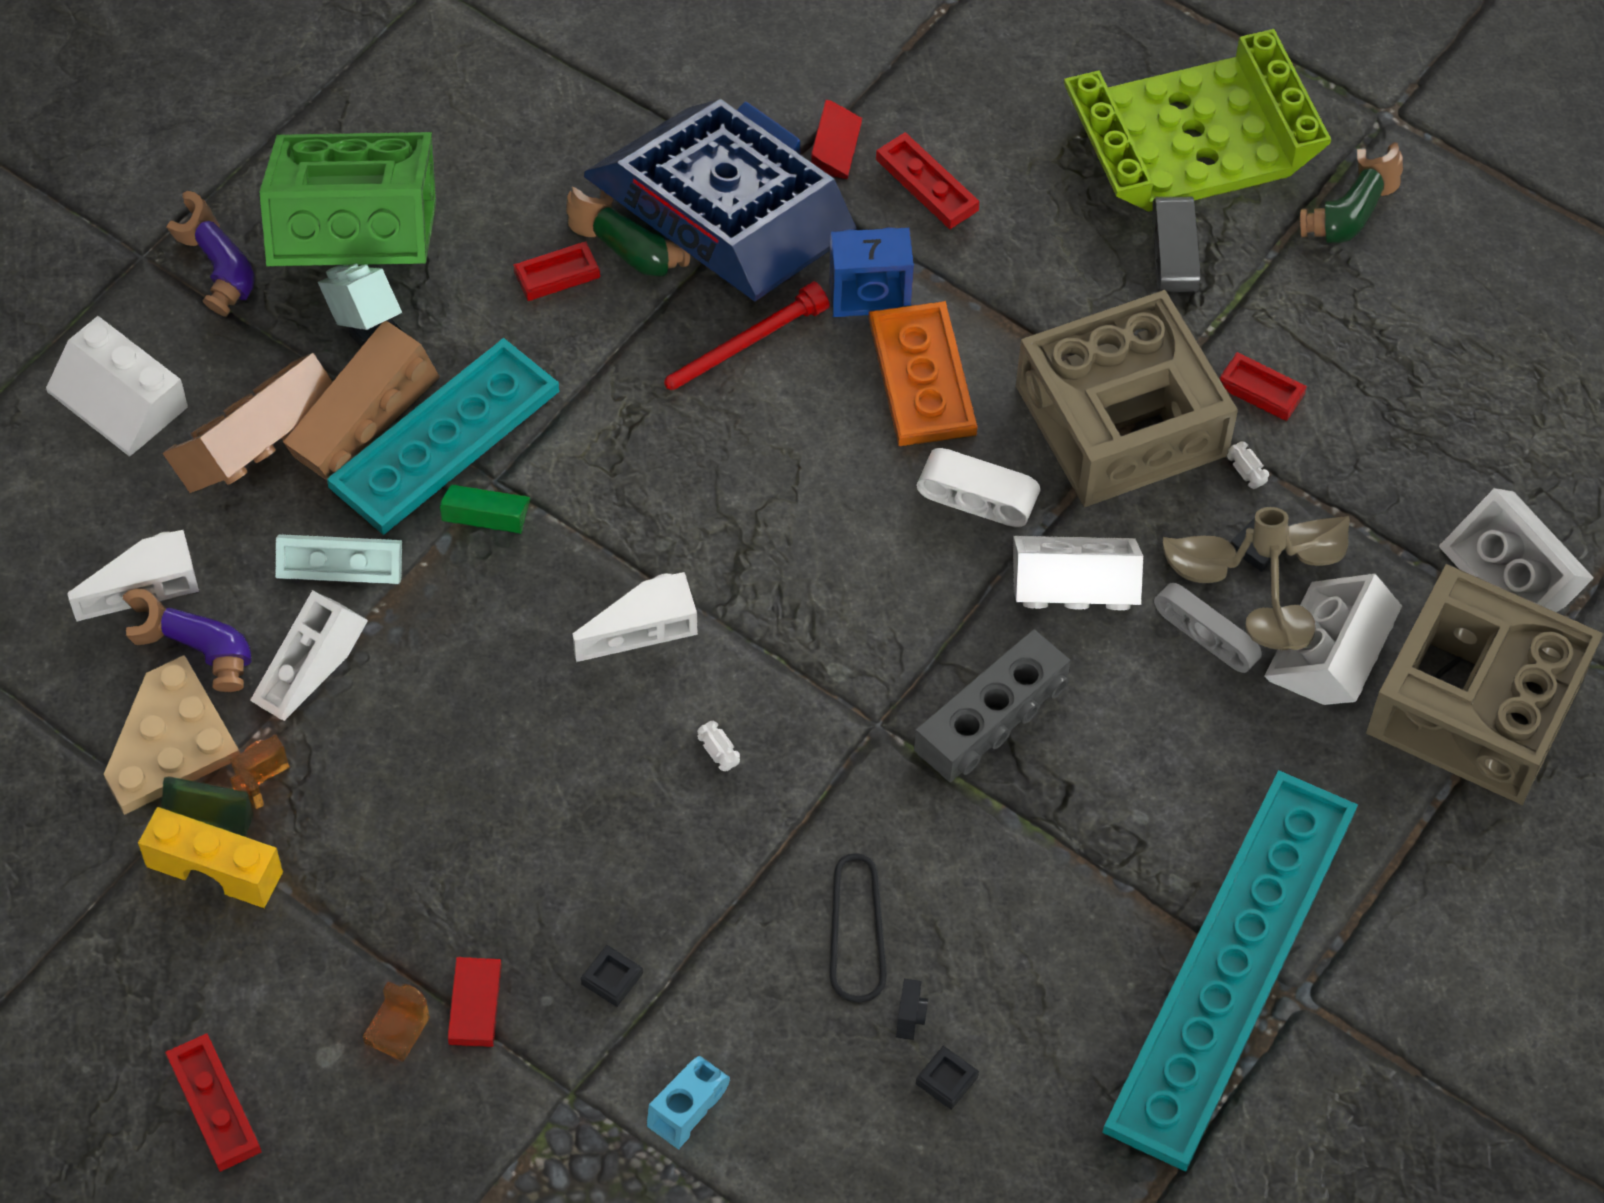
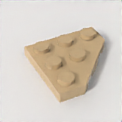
[104,655,241,815]

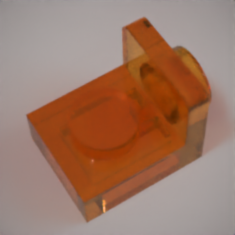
[363,982,430,1062]

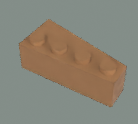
[283,321,440,480]

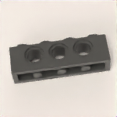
[914,629,1071,783]

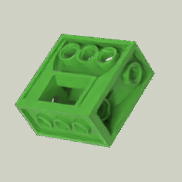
[260,132,436,266]

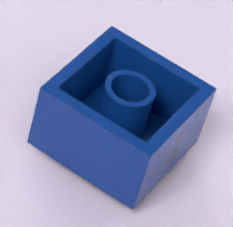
[829,227,914,317]

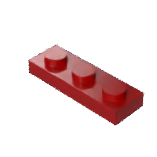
[876,132,980,229]
[165,1033,262,1172]

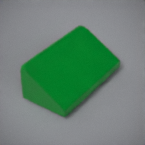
[440,484,530,534]

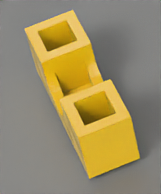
[138,807,283,908]

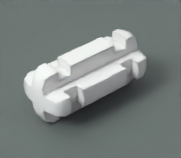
[1227,441,1269,489]
[697,721,740,771]

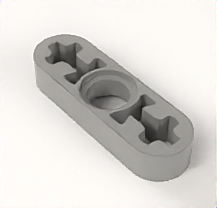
[1154,583,1262,673]

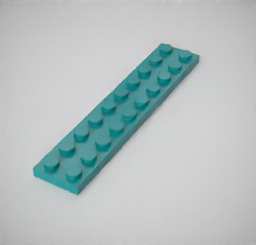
[1102,770,1358,1172]

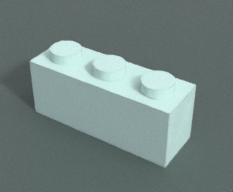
[318,263,402,330]

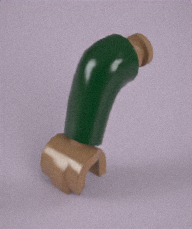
[1300,142,1403,243]
[566,186,690,277]

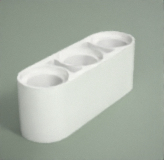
[916,448,1040,527]

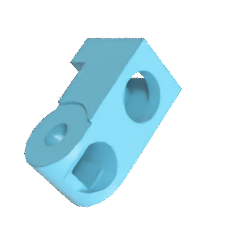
[647,1056,730,1150]

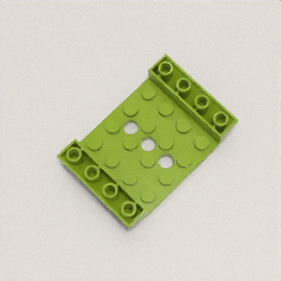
[1064,29,1331,212]

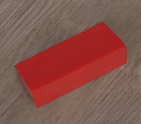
[811,100,862,179]

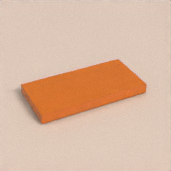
[869,301,978,446]

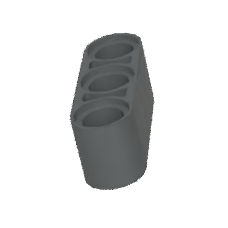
[1152,197,1200,292]

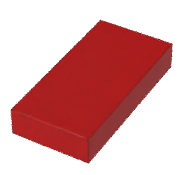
[513,241,600,301]
[1219,352,1307,421]
[448,957,502,1047]

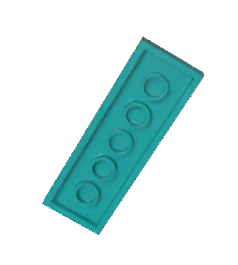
[327,338,560,535]

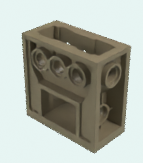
[1016,290,1238,508]
[1366,564,1604,805]

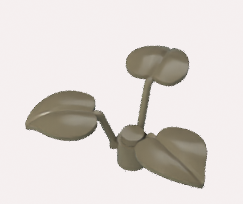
[1163,507,1350,650]

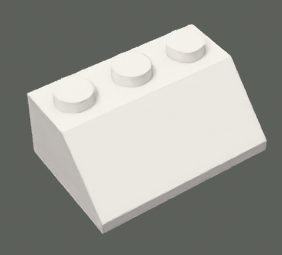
[46,316,188,457]
[1439,488,1594,612]
[1013,536,1143,610]
[1265,574,1402,705]

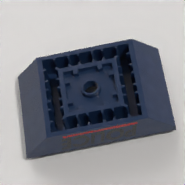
[584,99,856,302]

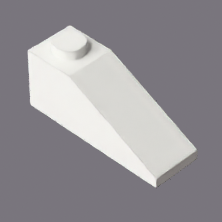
[68,530,199,622]
[573,572,698,662]
[250,590,368,721]

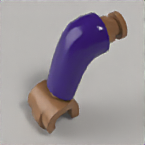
[166,191,255,317]
[123,588,252,692]

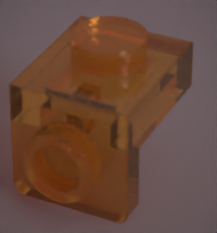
[230,734,289,810]

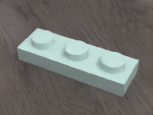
[276,535,402,584]

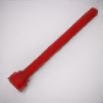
[664,281,830,390]

